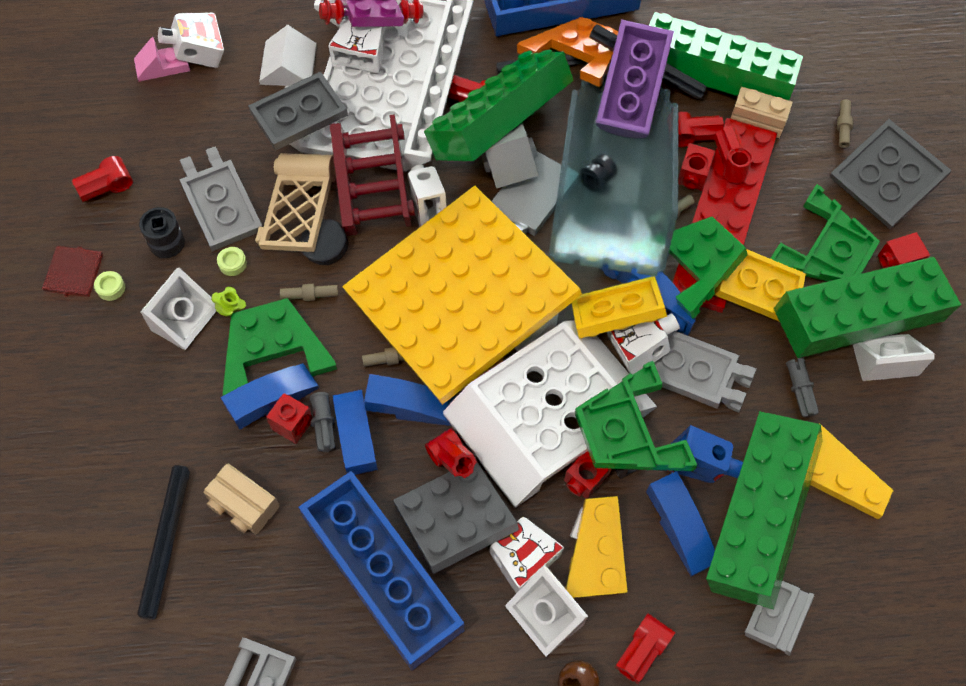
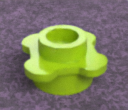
[211,287,246,316]

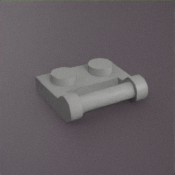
[224,637,297,686]

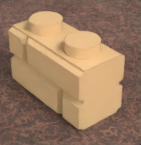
[730,87,792,138]
[204,463,280,535]

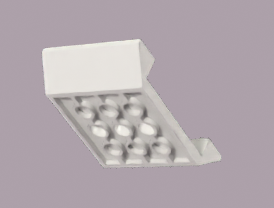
[443,320,657,508]

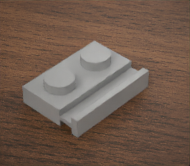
[745,581,814,656]

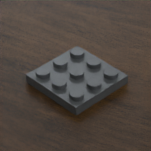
[830,119,952,230]
[393,463,519,574]

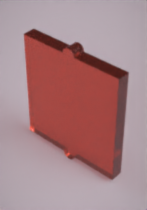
[42,246,103,297]

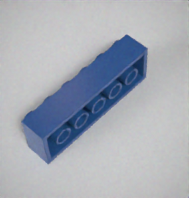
[484,0,641,36]
[299,471,464,671]

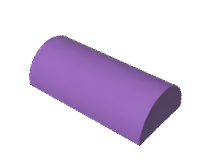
[596,19,674,138]

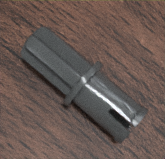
[786,358,819,417]
[310,392,335,452]

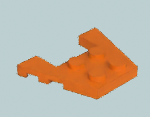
[517,17,618,87]

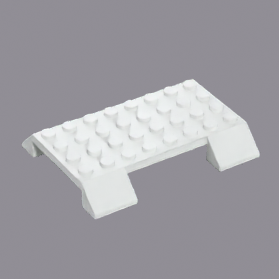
[285,0,474,171]

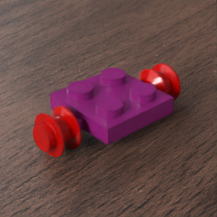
[319,0,424,27]

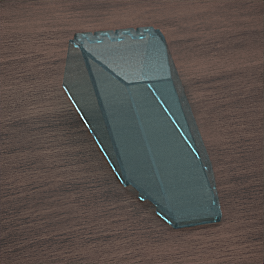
[548,73,678,276]

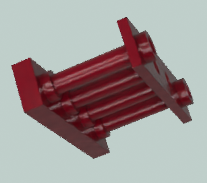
[330,114,415,236]

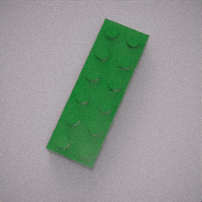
[649,12,803,100]
[424,50,574,161]
[773,257,961,358]
[706,411,823,610]

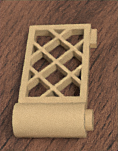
[255,153,336,252]

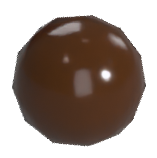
[557,661,600,686]

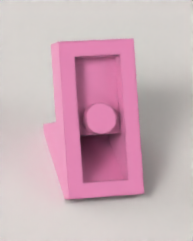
[134,37,190,81]

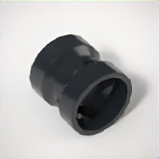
[579,154,617,192]

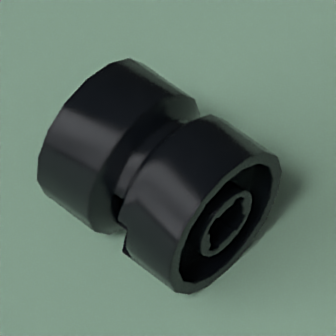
[139,207,185,258]

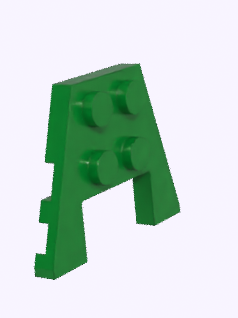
[770,184,880,281]
[629,217,748,319]
[223,298,337,396]
[575,361,697,471]

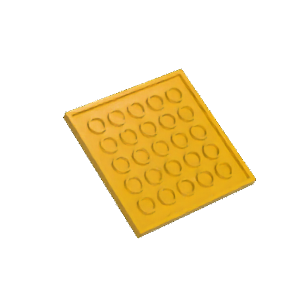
[342,186,582,405]

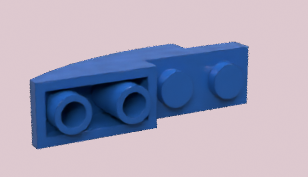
[600,247,695,336]

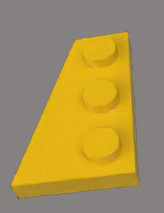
[810,423,893,519]
[565,496,627,598]

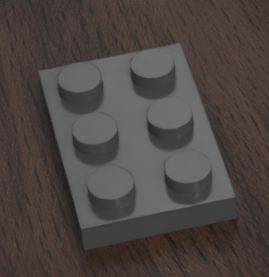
[248,71,348,151]

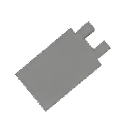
[179,146,262,251]
[491,152,578,236]
[654,331,756,413]

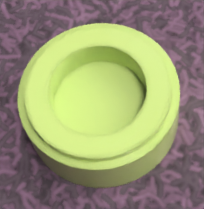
[217,247,247,276]
[94,271,125,301]

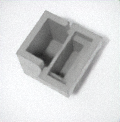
[481,123,539,188]

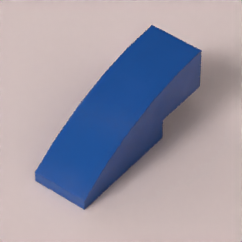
[220,364,319,430]
[364,374,457,426]
[333,390,378,475]
[646,471,715,577]

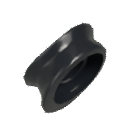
[299,219,349,265]

